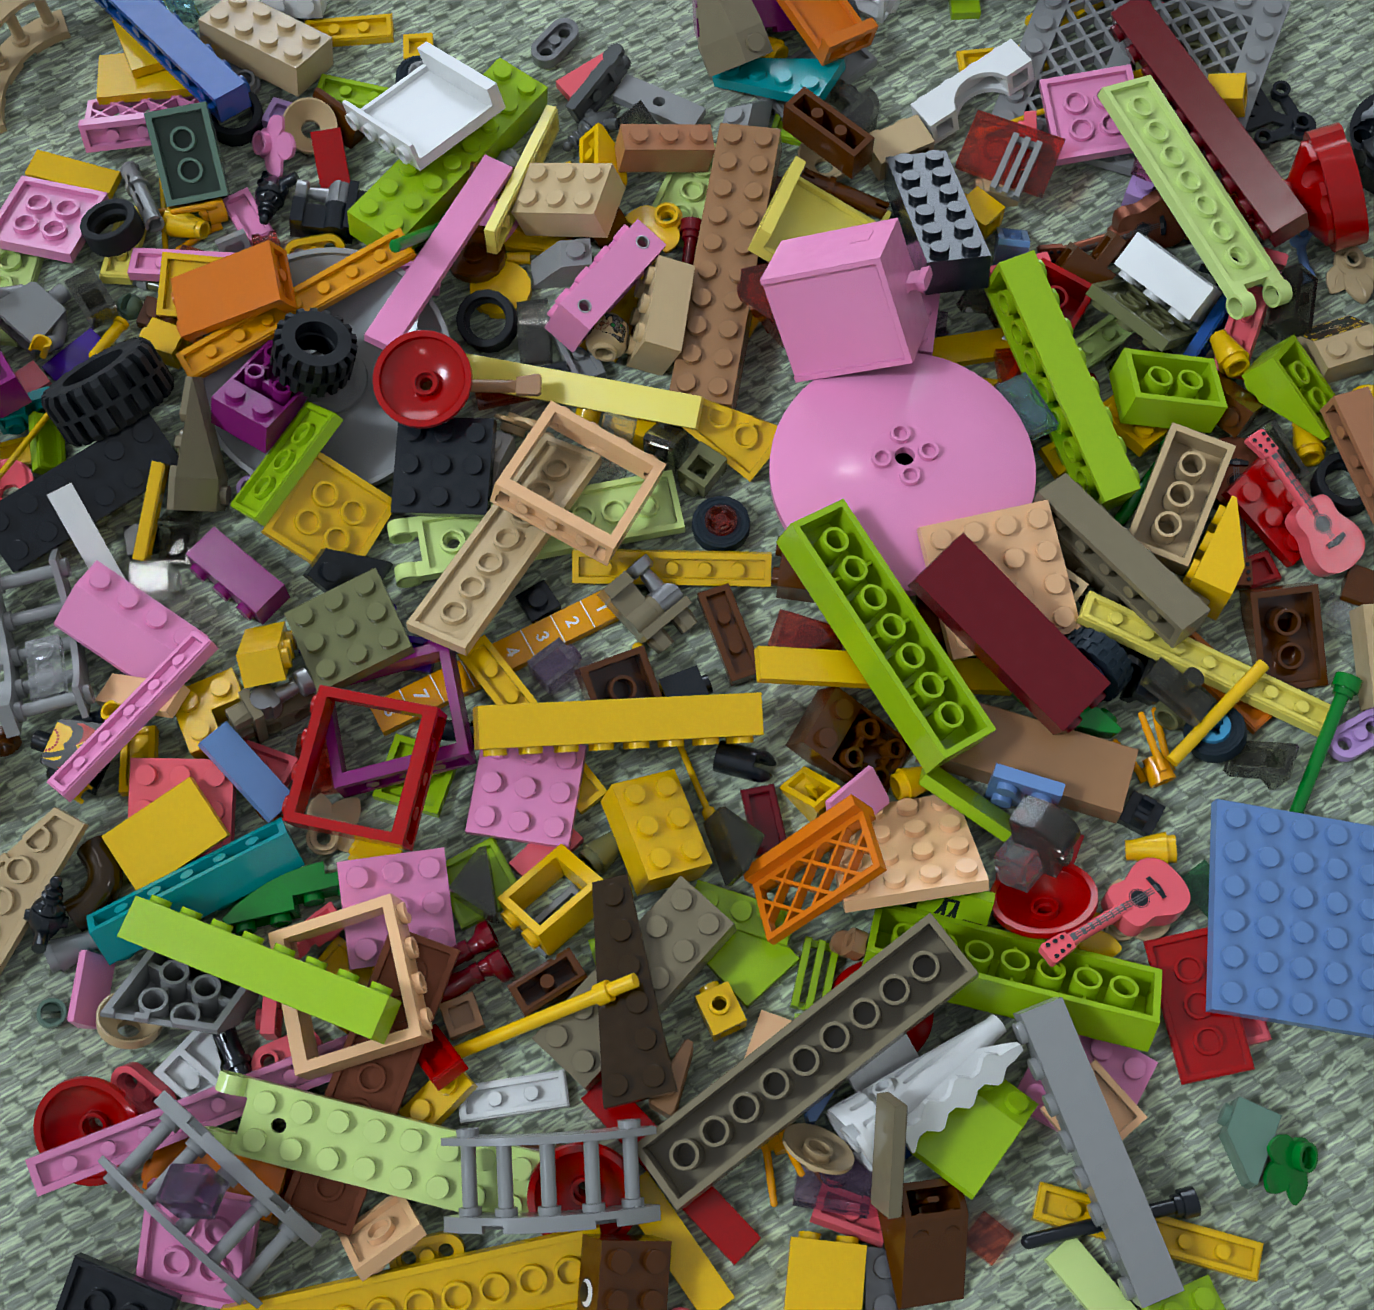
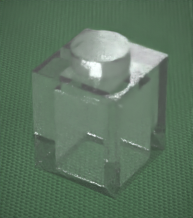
[128,560,182,604]
[994,829,1049,893]

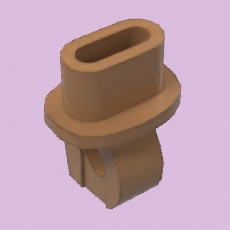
[829,927,869,961]

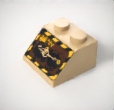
[1290,315,1374,384]

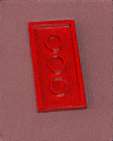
[1143,927,1255,1085]

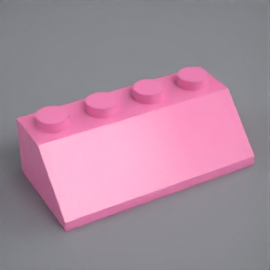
[54,560,209,678]

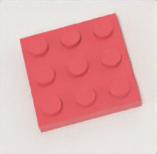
[128,758,236,862]

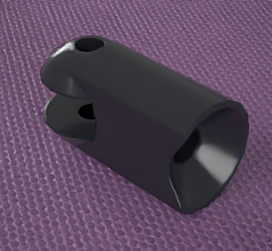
[713,740,777,783]

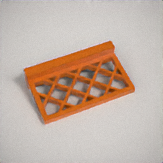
[742,794,887,945]

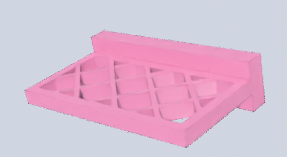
[78,95,199,153]

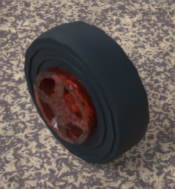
[692,496,750,551]

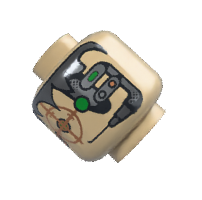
[585,312,630,362]

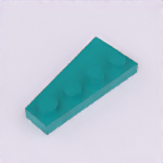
[712,58,846,102]

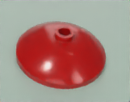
[373,330,473,429]
[990,859,1099,939]
[33,1076,139,1186]
[527,1142,641,1235]

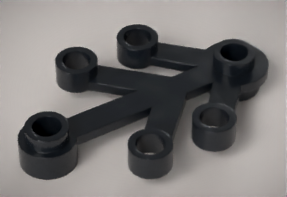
[1245,80,1316,150]

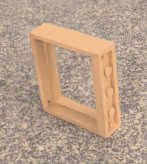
[490,400,666,566]
[268,893,434,1080]

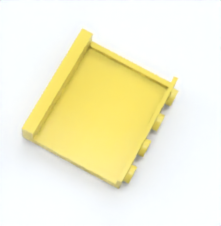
[747,156,892,262]

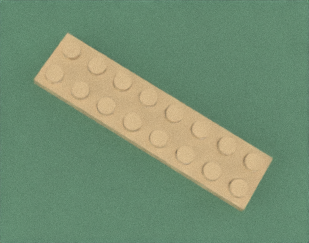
[406,434,602,656]

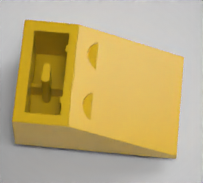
[1182,495,1245,620]

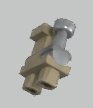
[597,554,698,654]
[225,667,316,743]

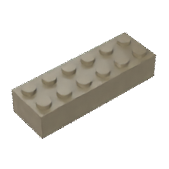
[532,876,737,1091]

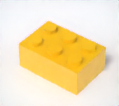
[600,769,712,896]

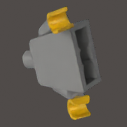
[0,282,71,359]

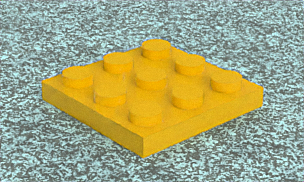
[261,452,392,564]

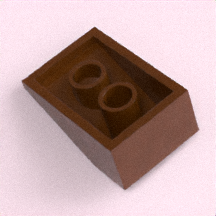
[1239,582,1328,689]

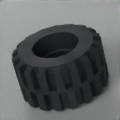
[270,308,358,398]

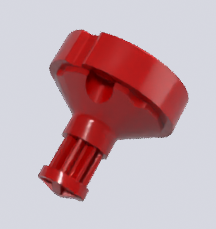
[1230,122,1369,252]

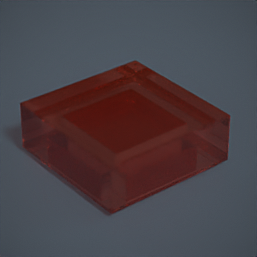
[967,1211,1014,1266]

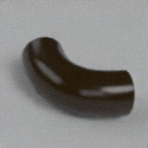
[63,835,123,932]

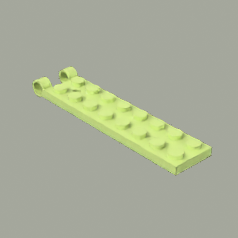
[1097,75,1293,320]
[387,469,685,588]
[204,1070,540,1213]

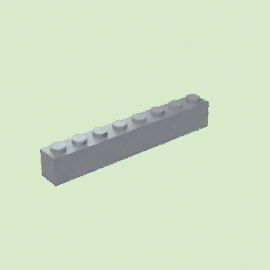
[1012,997,1185,1308]

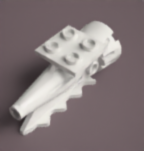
[826,1014,1023,1172]

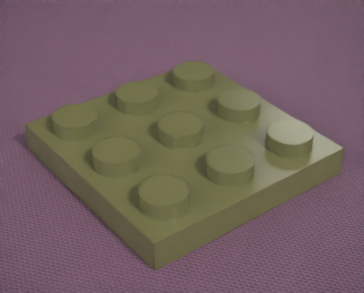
[1086,277,1197,352]
[284,568,415,692]

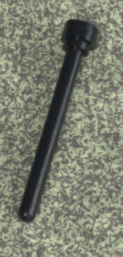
[1021,1186,1201,1249]

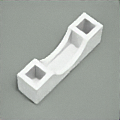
[911,39,1034,145]

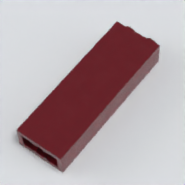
[908,532,1110,735]

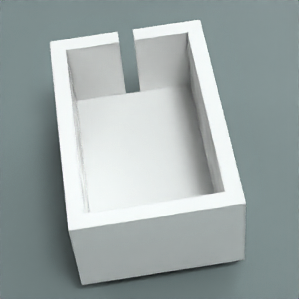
[1114,232,1223,324]

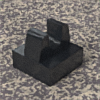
[1117,790,1166,837]

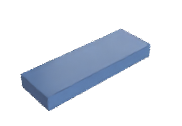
[198,721,290,823]

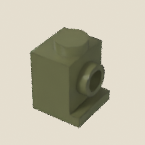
[678,441,727,498]

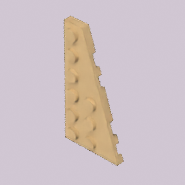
[0,807,89,975]

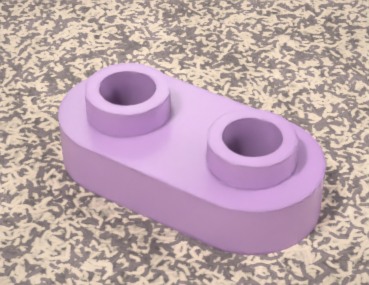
[1328,709,1374,762]

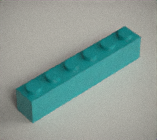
[86,817,305,965]

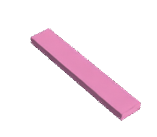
[47,630,219,802]

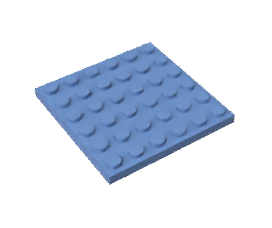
[1206,799,1374,1039]

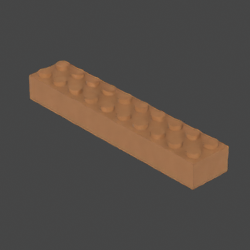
[669,123,782,410]

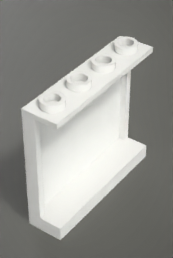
[342,41,506,171]

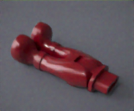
[440,919,516,1004]

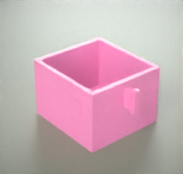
[760,218,933,383]

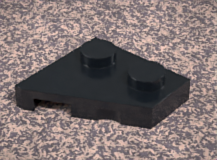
[302,548,393,593]

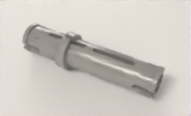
[120,161,165,232]

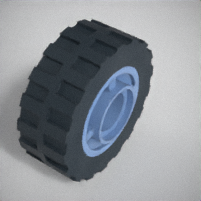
[1066,627,1134,702]

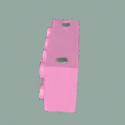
[544,219,666,353]

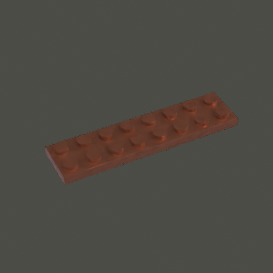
[283,932,460,1236]

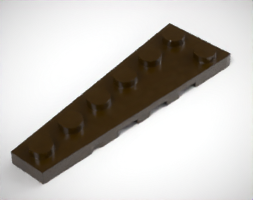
[592,874,678,1110]

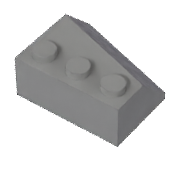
[100,950,259,1034]

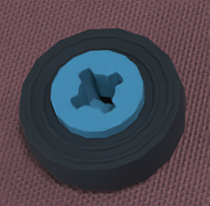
[1183,703,1248,763]

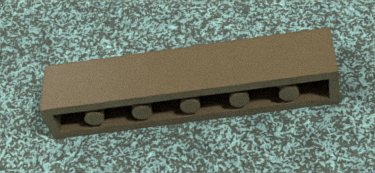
[1033,473,1211,648]

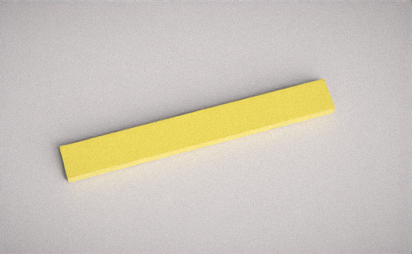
[465,353,704,430]
[1076,590,1331,737]

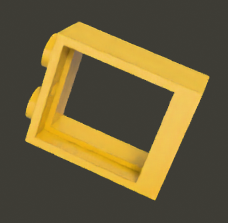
[497,844,604,956]

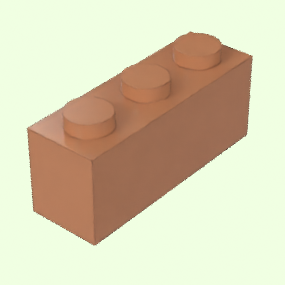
[614,124,715,172]

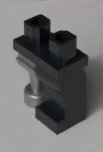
[289,179,367,244]

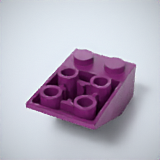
[211,339,308,454]

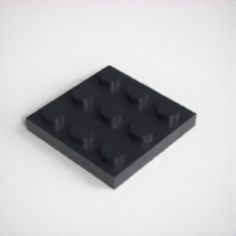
[391,417,497,518]

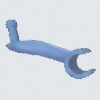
[1289,229,1316,287]

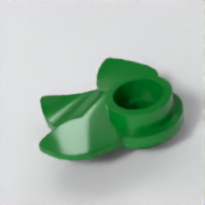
[1263,1134,1318,1205]

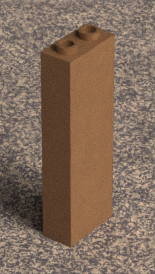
[915,702,1139,824]

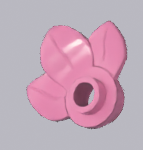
[252,115,296,178]

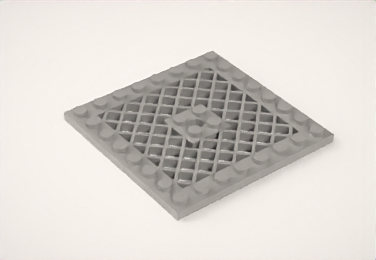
[986,0,1291,185]

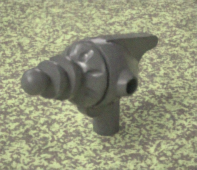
[562,105,624,152]

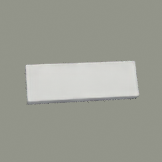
[459,1069,570,1125]

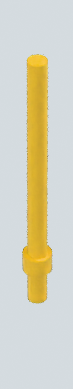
[453,973,639,1058]

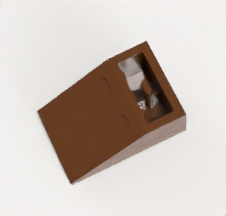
[785,687,911,793]
[877,1178,969,1310]

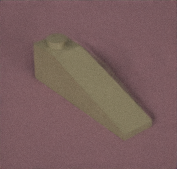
[696,0,773,77]
[167,376,231,512]

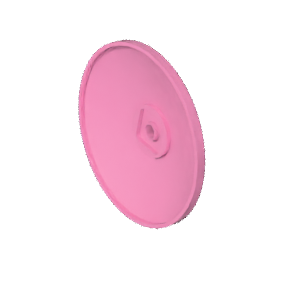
[769,353,1036,596]

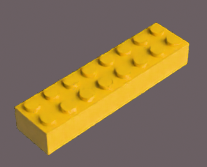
[473,692,764,757]

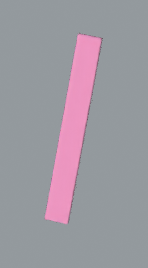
[364,155,513,350]

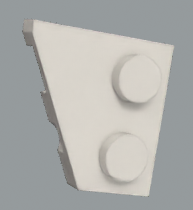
[153,1031,224,1099]

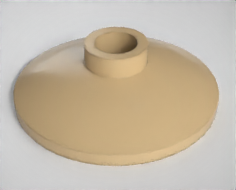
[782,1123,855,1175]

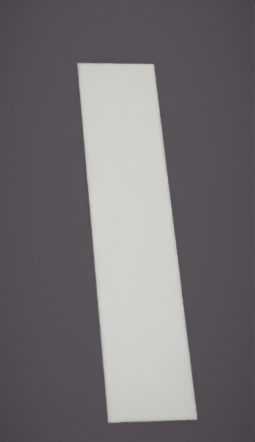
[47,483,126,580]

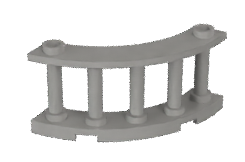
[0,548,95,738]
[98,1090,322,1309]
[441,1119,661,1234]

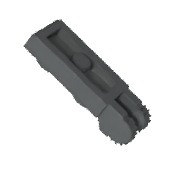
[565,43,632,124]

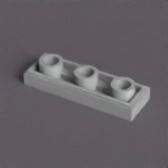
[613,74,706,124]

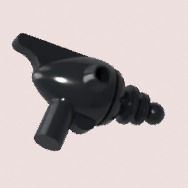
[255,171,300,225]
[23,876,69,954]

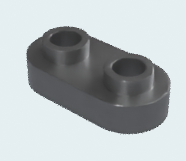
[531,18,579,69]

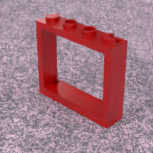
[282,685,448,851]

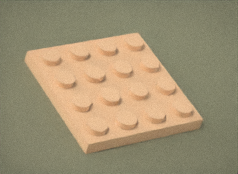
[916,500,1081,661]
[828,795,989,913]

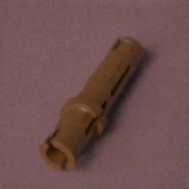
[801,167,890,221]

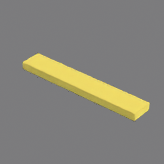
[484,105,560,254]

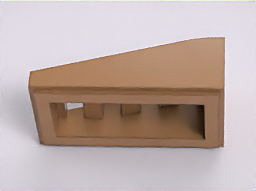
[648,1039,694,1119]

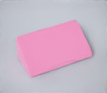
[825,765,889,815]
[67,950,116,1029]

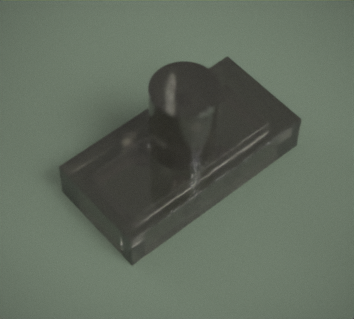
[1140,657,1214,728]

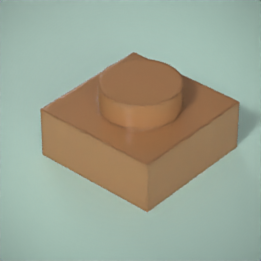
[439,991,486,1041]

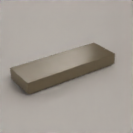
[871,1092,908,1219]

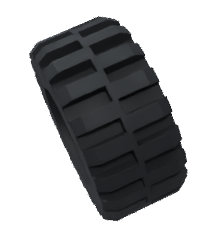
[41,337,174,447]

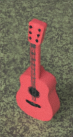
[1244,429,1365,578]
[1038,858,1191,967]

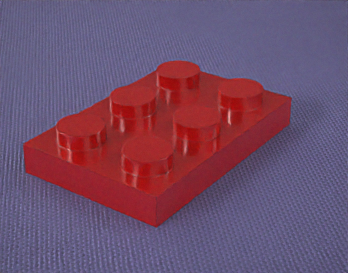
[1221,457,1312,567]

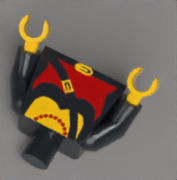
[30,700,121,804]

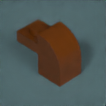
[1054,230,1127,284]

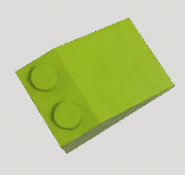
[1242,334,1336,441]
[910,1079,1039,1200]

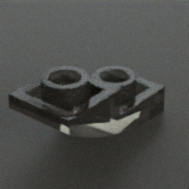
[517,298,553,366]

